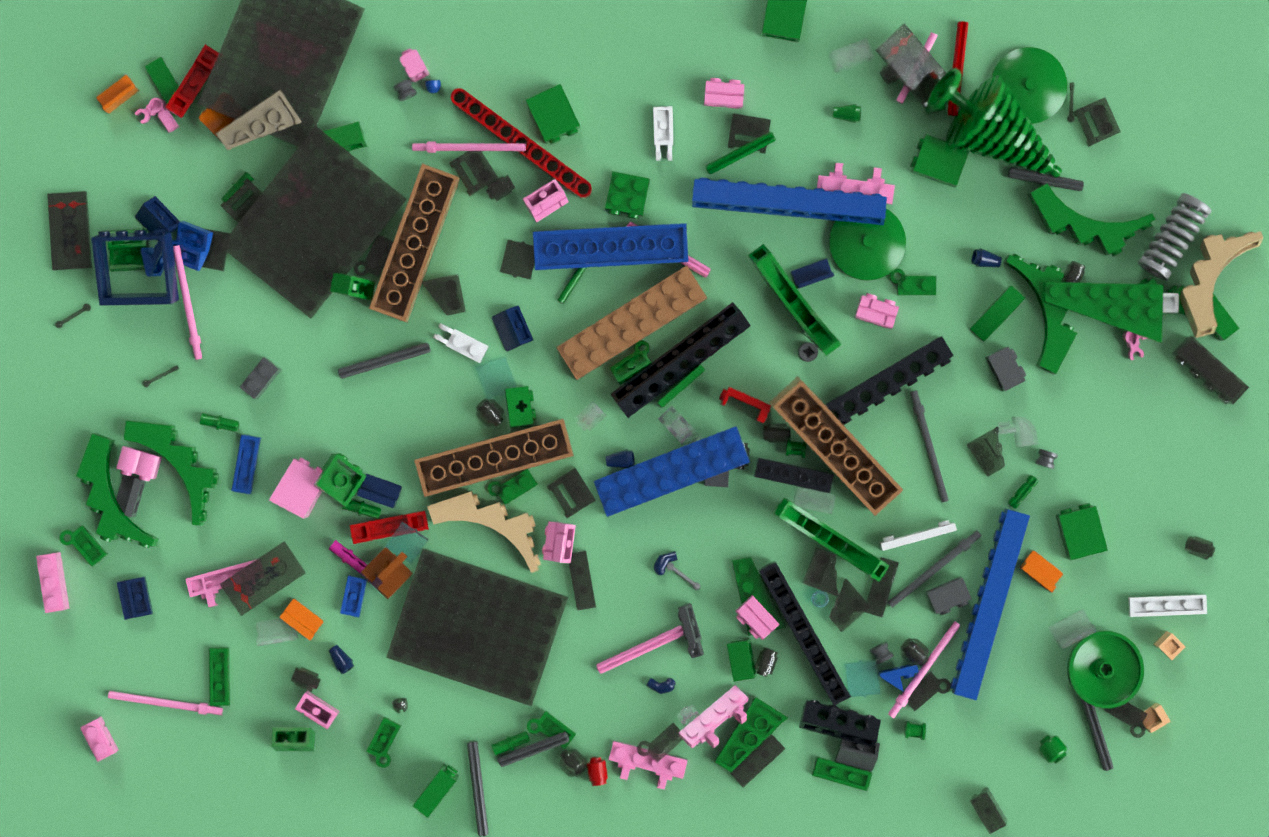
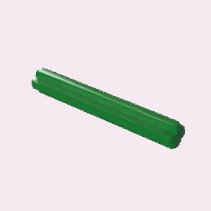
[705,132,776,174]

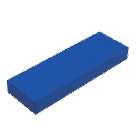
[231,435,261,494]

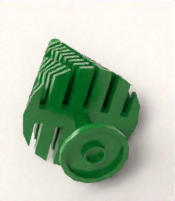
[927,68,1062,178]

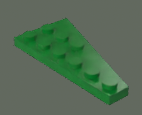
[1045,282,1163,343]

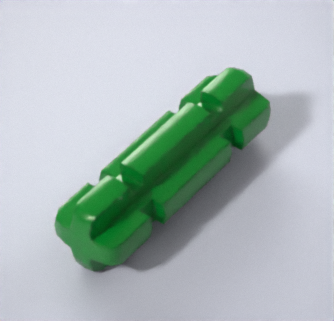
[1008,475,1039,509]

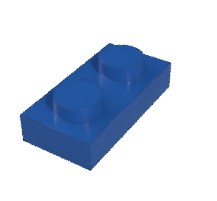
[340,576,367,617]

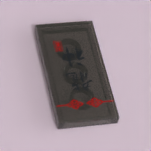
[876,24,946,108]
[47,191,92,271]
[220,541,306,616]

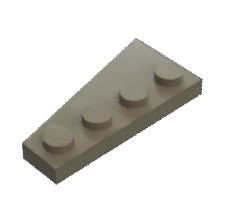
[215,90,302,150]

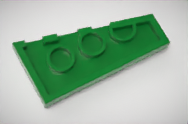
[732,557,786,636]
[715,696,788,772]

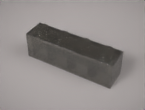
[1172,336,1249,405]

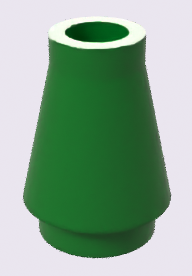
[833,104,861,123]

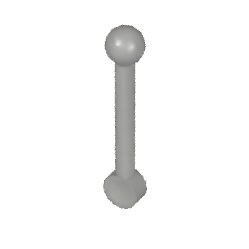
[667,563,700,590]

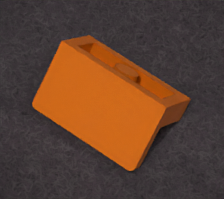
[96,74,140,114]
[1019,550,1063,593]
[279,599,323,641]

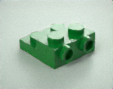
[605,171,650,219]
[314,453,366,507]

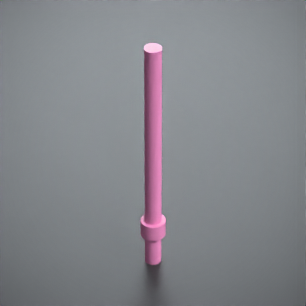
[412,141,526,153]
[173,245,202,360]
[888,621,961,719]
[108,691,223,715]

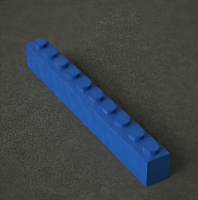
[692,178,887,225]
[950,509,1030,701]

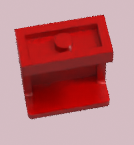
[719,387,772,423]

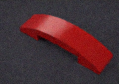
[165,44,222,119]
[349,511,429,544]

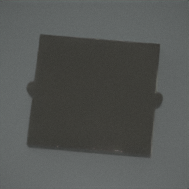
[500,240,535,280]

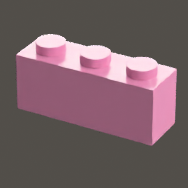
[36,552,70,613]

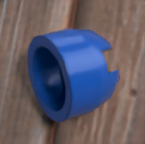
[425,80,441,94]

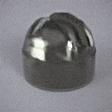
[392,698,408,713]

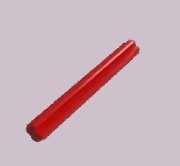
[947,21,968,116]

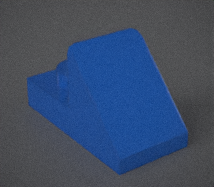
[141,240,176,277]
[878,663,919,692]

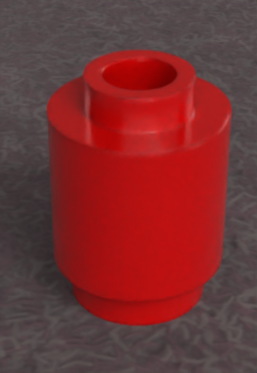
[587,757,608,786]

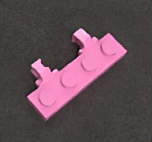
[817,163,895,205]
[185,559,265,607]
[679,685,748,748]
[609,740,688,790]

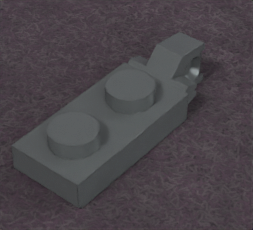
[678,603,704,658]

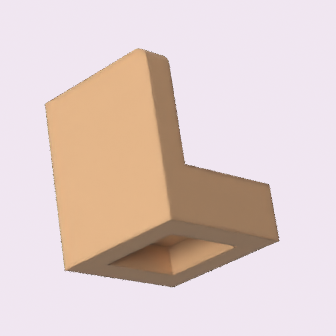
[1154,631,1185,660]
[1138,703,1171,733]

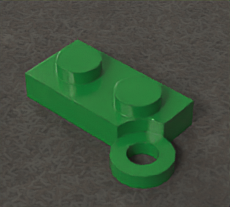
[890,268,936,296]
[610,340,652,385]
[488,469,538,505]
[59,525,108,567]
[527,711,576,749]
[366,717,401,768]

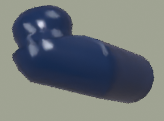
[654,551,678,575]
[646,678,676,694]

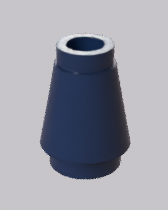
[971,248,1002,268]
[606,449,635,468]
[328,645,354,675]

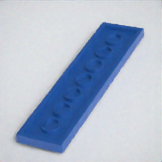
[533,223,689,270]
[594,426,750,517]

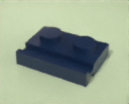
[117,576,153,620]

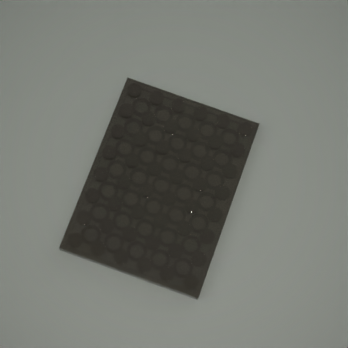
[198,0,365,150]
[220,126,407,319]
[386,548,568,706]

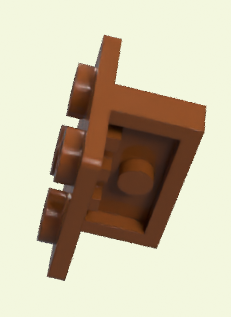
[361,548,413,599]

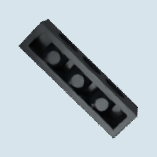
[754,458,834,493]
[799,700,881,747]

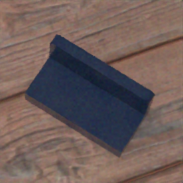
[135,196,180,241]
[791,259,834,289]
[492,305,533,352]
[357,474,402,508]

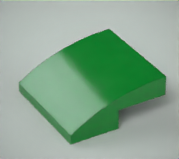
[108,228,149,272]

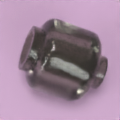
[476,398,504,427]
[900,638,929,666]
[559,749,587,777]

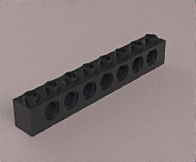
[610,302,751,418]
[825,336,954,425]
[758,561,851,706]

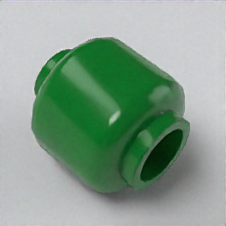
[1039,735,1067,764]

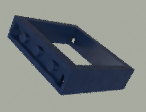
[91,229,179,306]

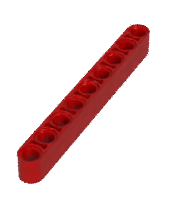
[451,88,592,199]

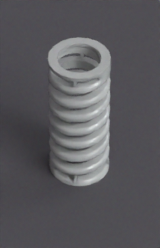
[1138,193,1212,281]

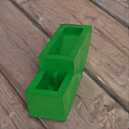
[970,285,1025,342]

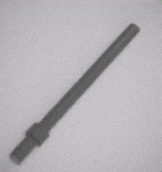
[910,390,949,503]
[888,530,982,608]

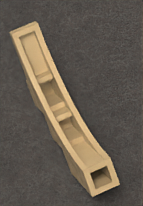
[1179,231,1263,338]
[427,491,541,573]

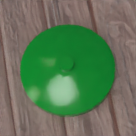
[991,47,1067,125]
[829,209,906,281]
[1067,631,1144,708]

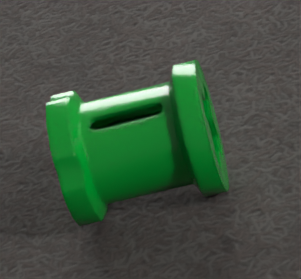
[785,439,807,458]
[904,721,926,740]

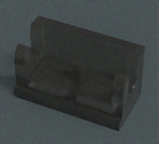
[970,787,1007,834]

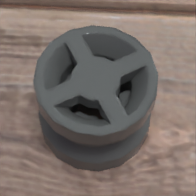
[394,79,417,101]
[798,342,818,362]
[1035,449,1058,469]
[870,642,894,664]

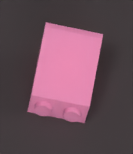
[269,457,323,519]

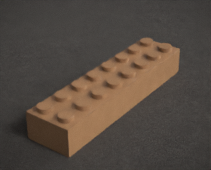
[369,164,460,323]
[556,266,707,380]
[769,376,903,516]
[414,419,574,497]

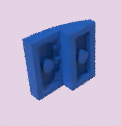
[173,221,213,271]

